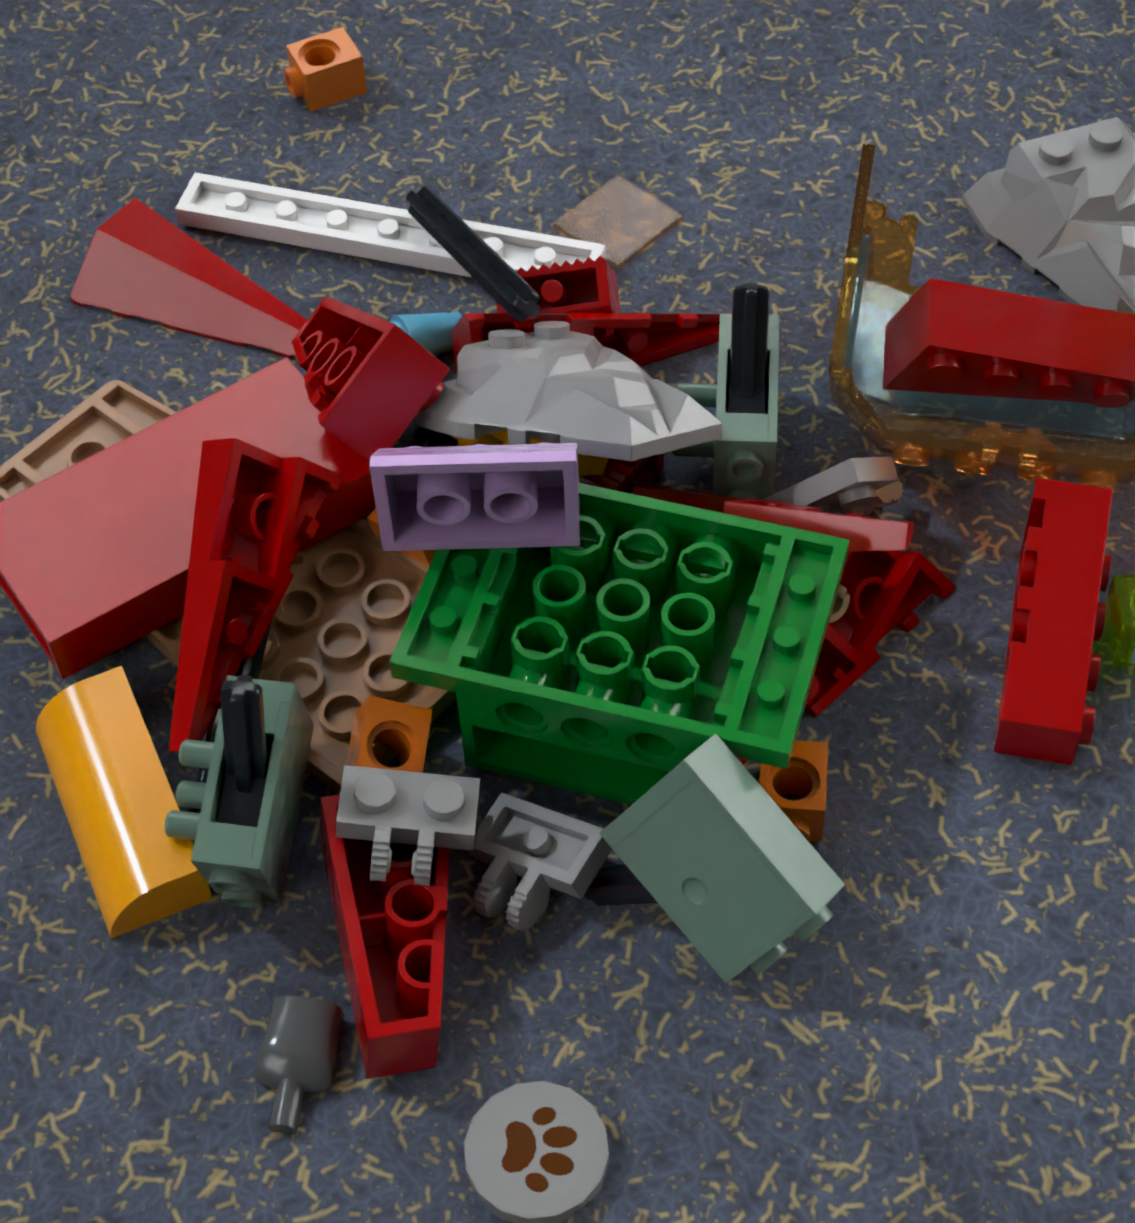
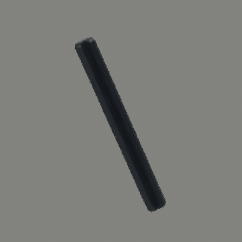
[406,186,542,323]

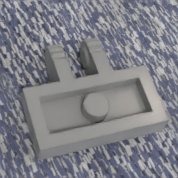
[765,457,904,515]
[336,765,480,886]
[470,792,612,931]

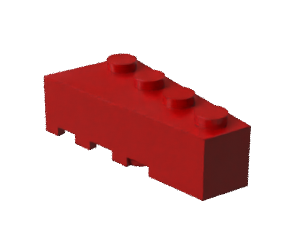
[883,278,1135,408]
[291,296,450,463]
[994,477,1113,765]
[320,795,450,1079]

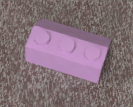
[369,442,580,551]

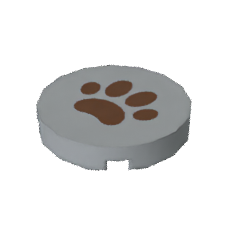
[464,1081,609,1223]

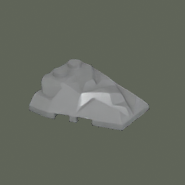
[962,117,1135,315]
[419,321,722,461]

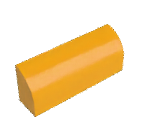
[36,666,213,938]

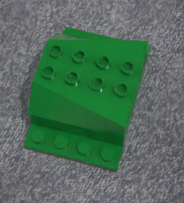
[389,483,849,805]

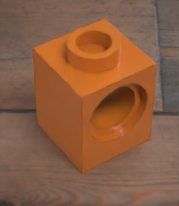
[283,27,367,111]
[346,695,433,773]
[759,740,828,842]

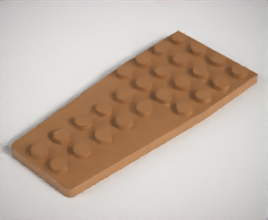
[0,380,457,795]

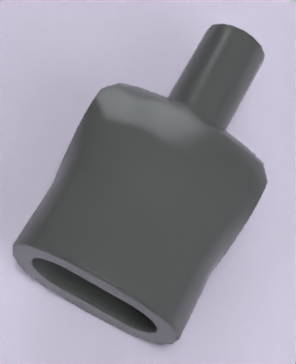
[254,996,344,1134]

